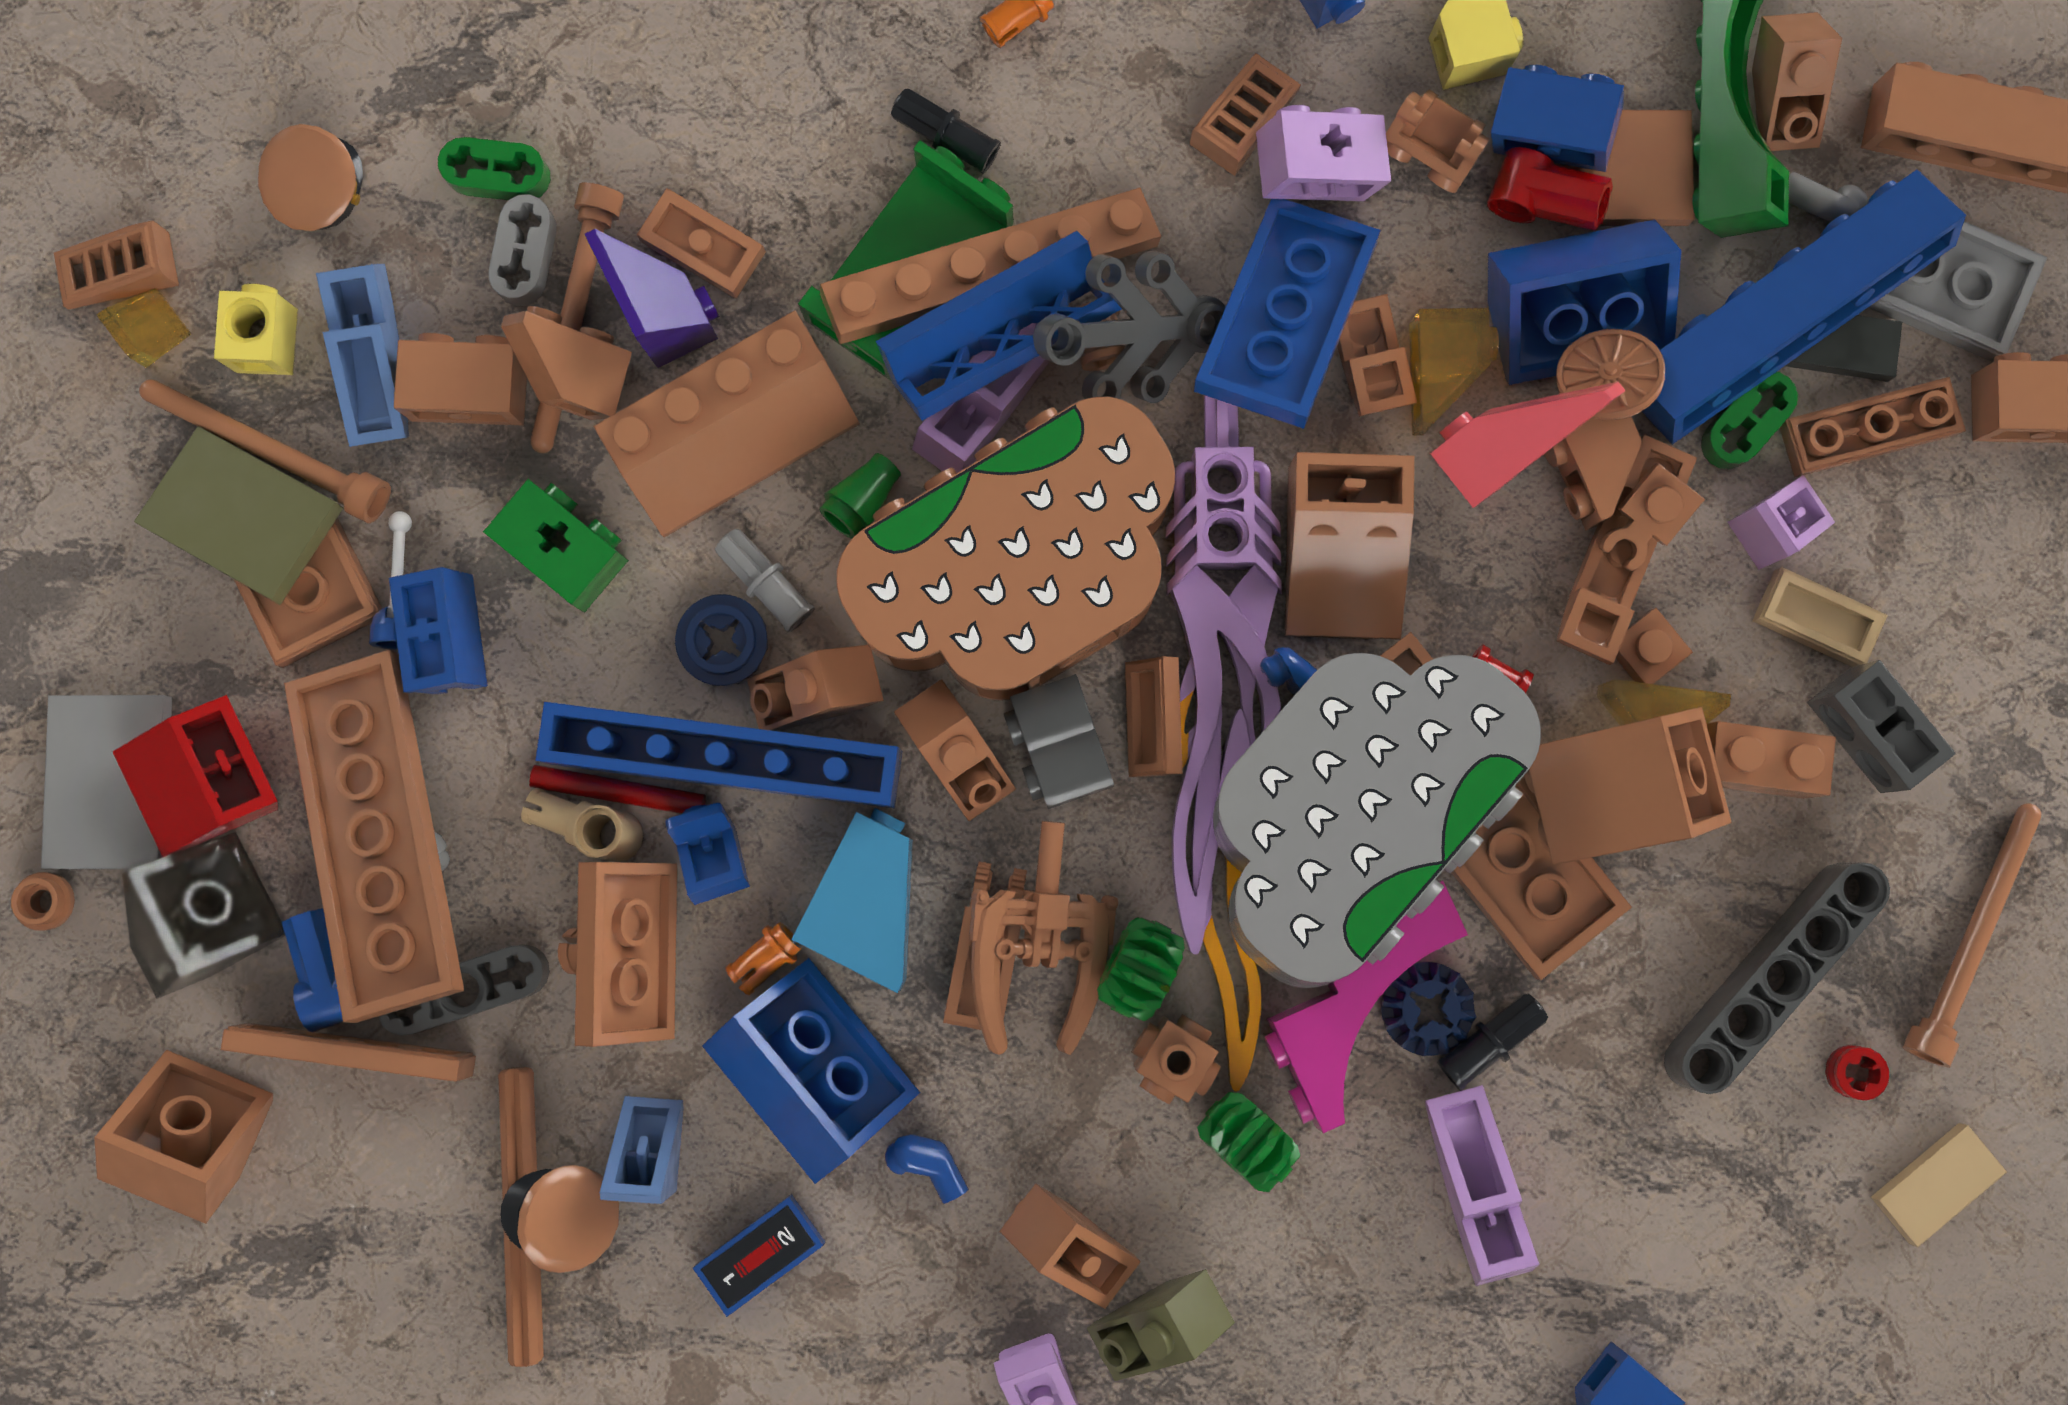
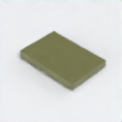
[134,426,344,605]

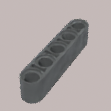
[1664,862,1890,1094]

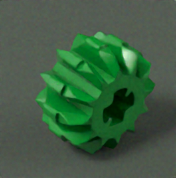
[1097,917,1185,1022]
[1197,1092,1301,1192]

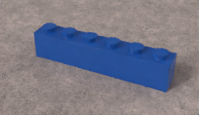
[1642,169,1966,445]
[535,702,903,809]

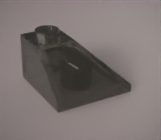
[122,832,285,999]

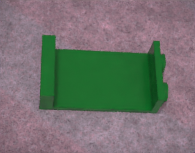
[798,140,1014,381]

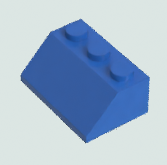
[1488,219,1682,385]
[702,958,920,1184]

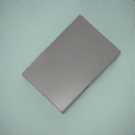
[1868,221,2047,362]
[41,695,172,870]

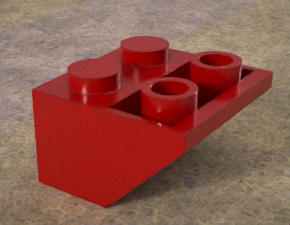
[112,695,278,859]

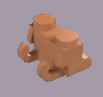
[1386,89,1490,193]

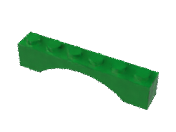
[1692,0,1789,238]

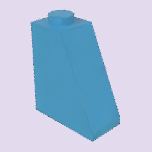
[792,808,913,993]

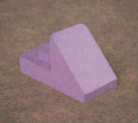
[994,1334,1079,1405]

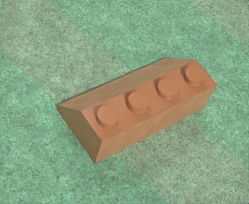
[593,310,860,537]

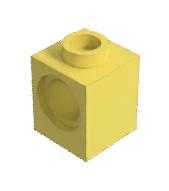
[214,284,298,375]

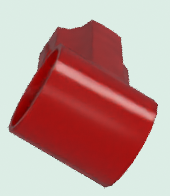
[1487,147,1613,231]

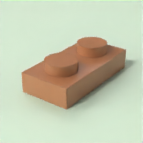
[637,188,766,299]

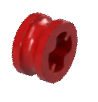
[1825,1045,1890,1101]

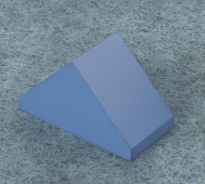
[600,1096,684,1204]

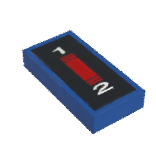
[693,1194,825,1317]

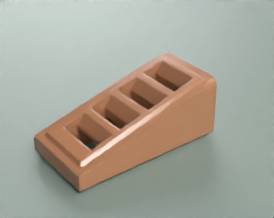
[1190,53,1301,176]
[54,220,179,310]

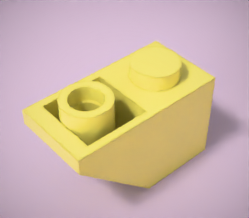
[1428,0,1523,90]

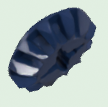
[675,594,768,686]
[1381,962,1477,1056]

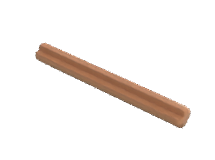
[498,1067,544,1367]

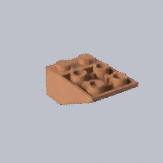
[1285,452,1415,640]

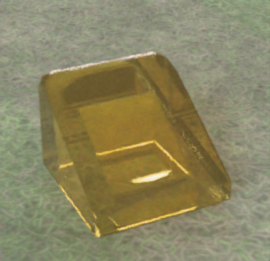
[96,288,192,368]

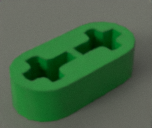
[438,137,551,200]
[1701,372,1798,470]

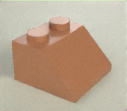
[94,1050,273,1224]

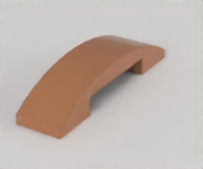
[1556,434,1697,665]

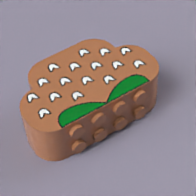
[837,397,1175,701]

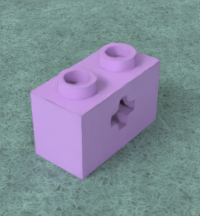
[1256,105,1391,201]

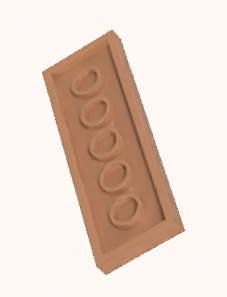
[1380,632,1632,980]
[284,650,464,1023]

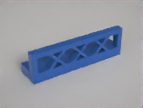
[876,231,1122,421]

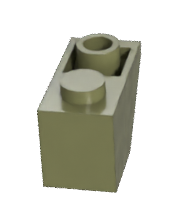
[1087,1269,1235,1381]

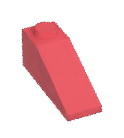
[1430,382,1625,508]

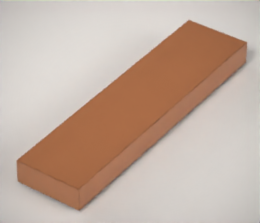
[220,1023,476,1082]

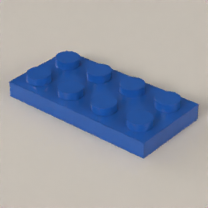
[1194,199,1381,429]

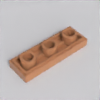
[1780,377,1966,478]

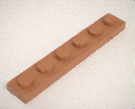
[820,187,1161,345]

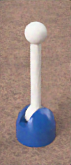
[369,511,412,650]

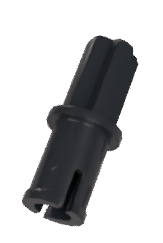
[891,89,1001,174]
[1437,994,1548,1091]

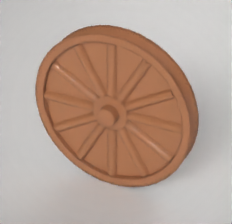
[1556,329,1665,420]

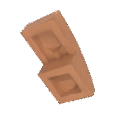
[1337,294,1417,417]

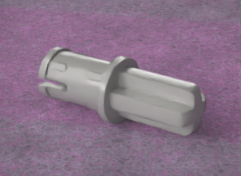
[715,529,815,632]

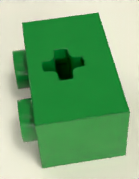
[483,479,629,613]

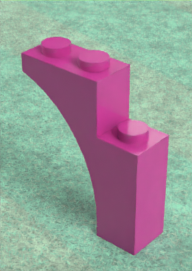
[1264,880,1468,1134]

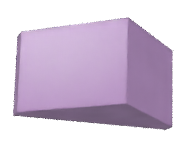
[1727,475,1835,570]

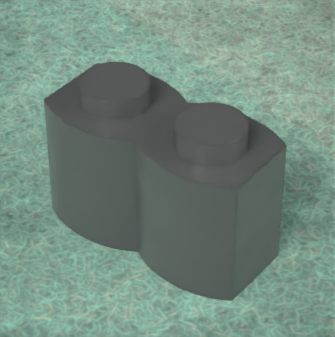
[1003,674,1114,809]

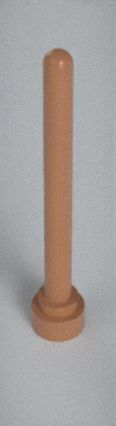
[530,182,624,454]
[139,379,391,523]
[1902,803,2042,1068]

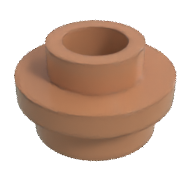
[11,872,75,931]

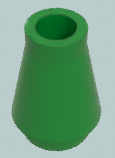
[819,453,901,539]

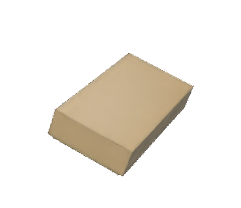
[1752,567,1888,667]
[1871,1123,2007,1247]

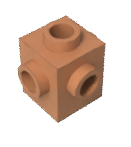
[1131,1014,1221,1105]

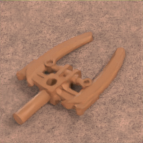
[969,821,1119,1055]

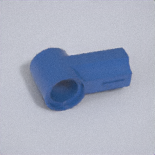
[282,908,343,1033]

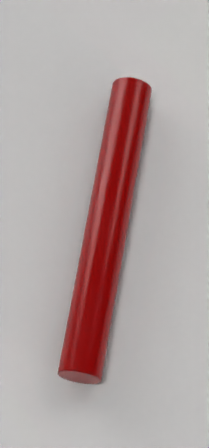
[529,765,706,814]

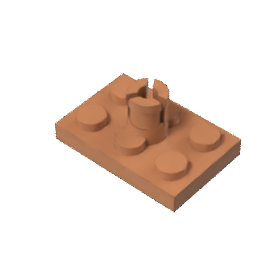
[558,862,677,1047]

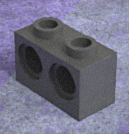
[1807,660,1956,793]

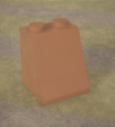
[1524,707,1732,865]

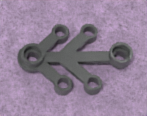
[1033,251,1226,403]

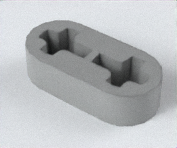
[489,194,557,306]

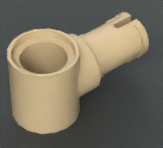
[521,788,643,862]

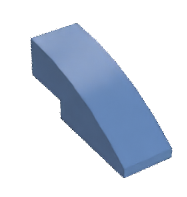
[316,264,409,447]

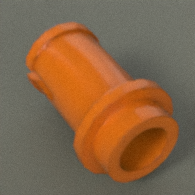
[980,0,1054,49]
[725,922,802,996]

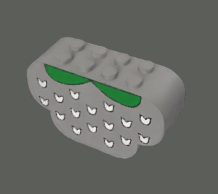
[1213,653,1541,988]

